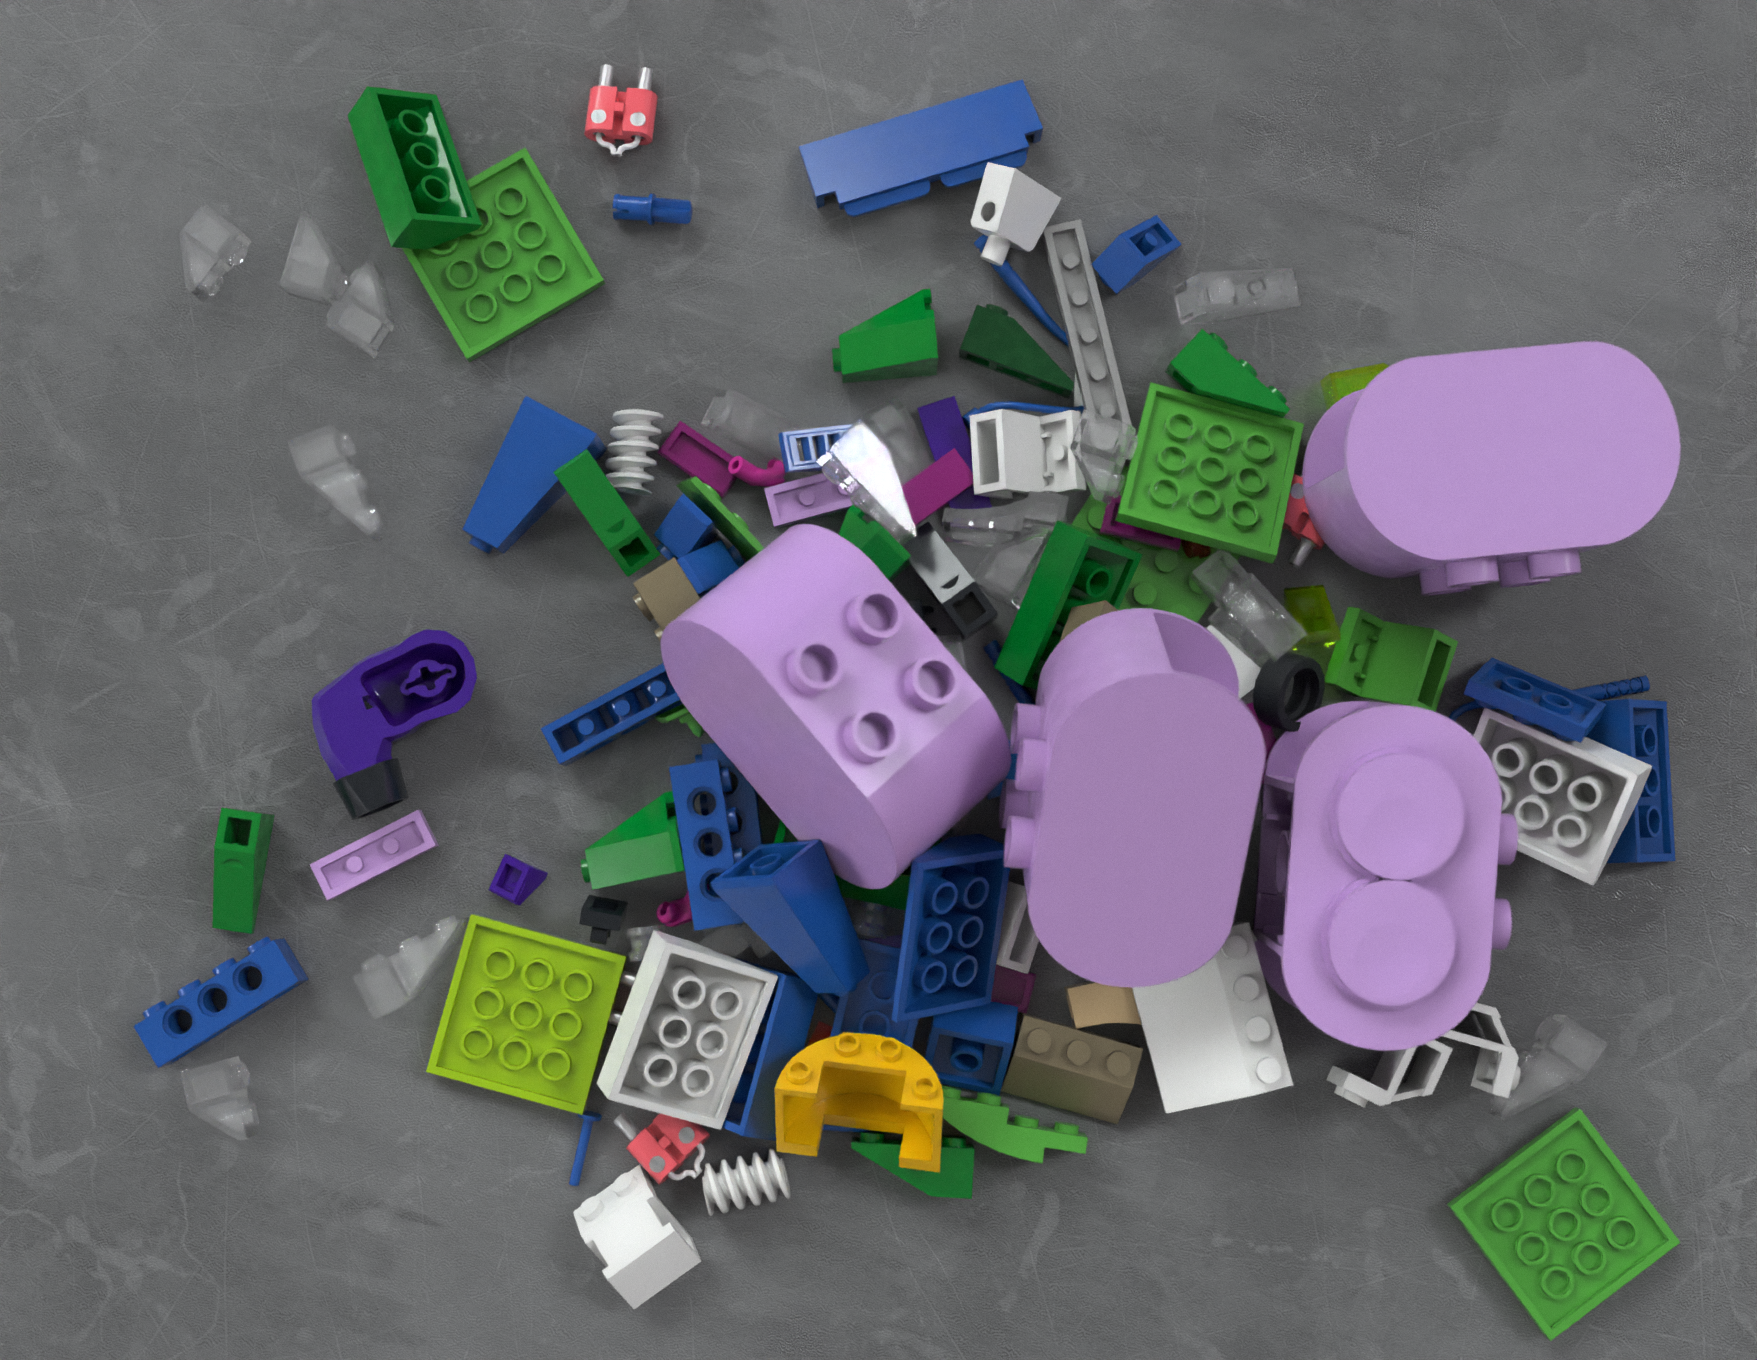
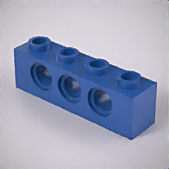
[541,663,683,766]
[695,743,763,897]
[669,759,745,931]
[133,936,309,1068]

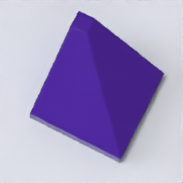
[488,854,548,906]

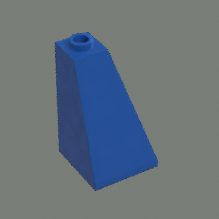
[462,396,607,554]
[710,839,870,996]

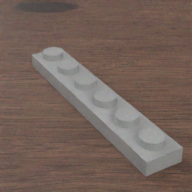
[1042,219,1136,456]

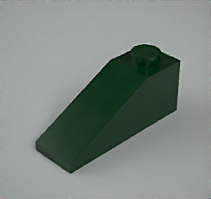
[959,304,1075,399]

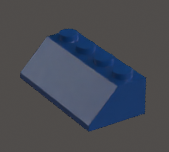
[1586,699,1675,863]
[722,957,818,1141]

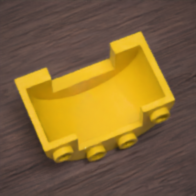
[775,1032,944,1173]

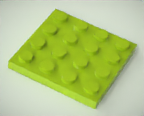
[426,914,628,1115]

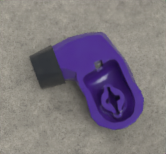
[311,629,477,820]

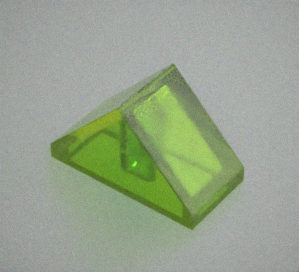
[1320,363,1390,410]
[1283,584,1341,650]

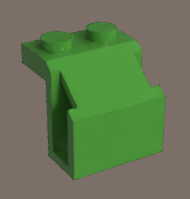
[1324,607,1458,712]

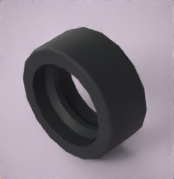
[1253,652,1325,732]

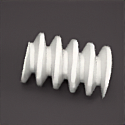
[605,409,664,496]
[702,1148,791,1216]

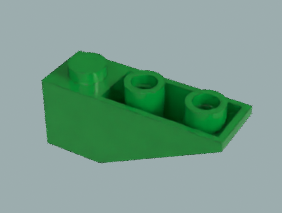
[1165,329,1290,418]
[554,449,661,577]
[212,807,275,934]
[851,1132,975,1199]

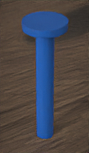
[569,1110,602,1186]

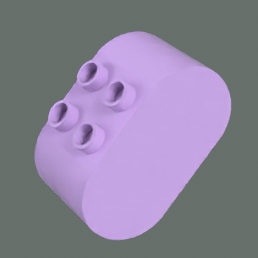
[1302,341,1680,596]
[661,524,1011,889]
[999,608,1265,987]
[1253,701,1518,1050]

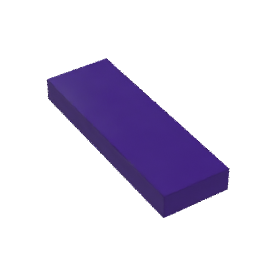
[917,396,992,521]

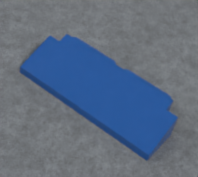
[799,79,1043,217]

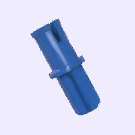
[613,193,693,225]

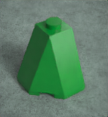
[832,289,938,383]
[838,504,911,583]
[581,791,685,890]

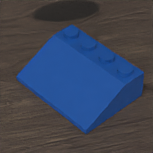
[891,833,1010,1023]

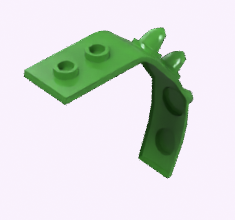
[654,476,764,737]

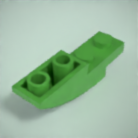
[941,1086,1088,1164]

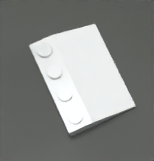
[1473,708,1653,886]
[1132,922,1293,1113]
[596,930,778,1130]

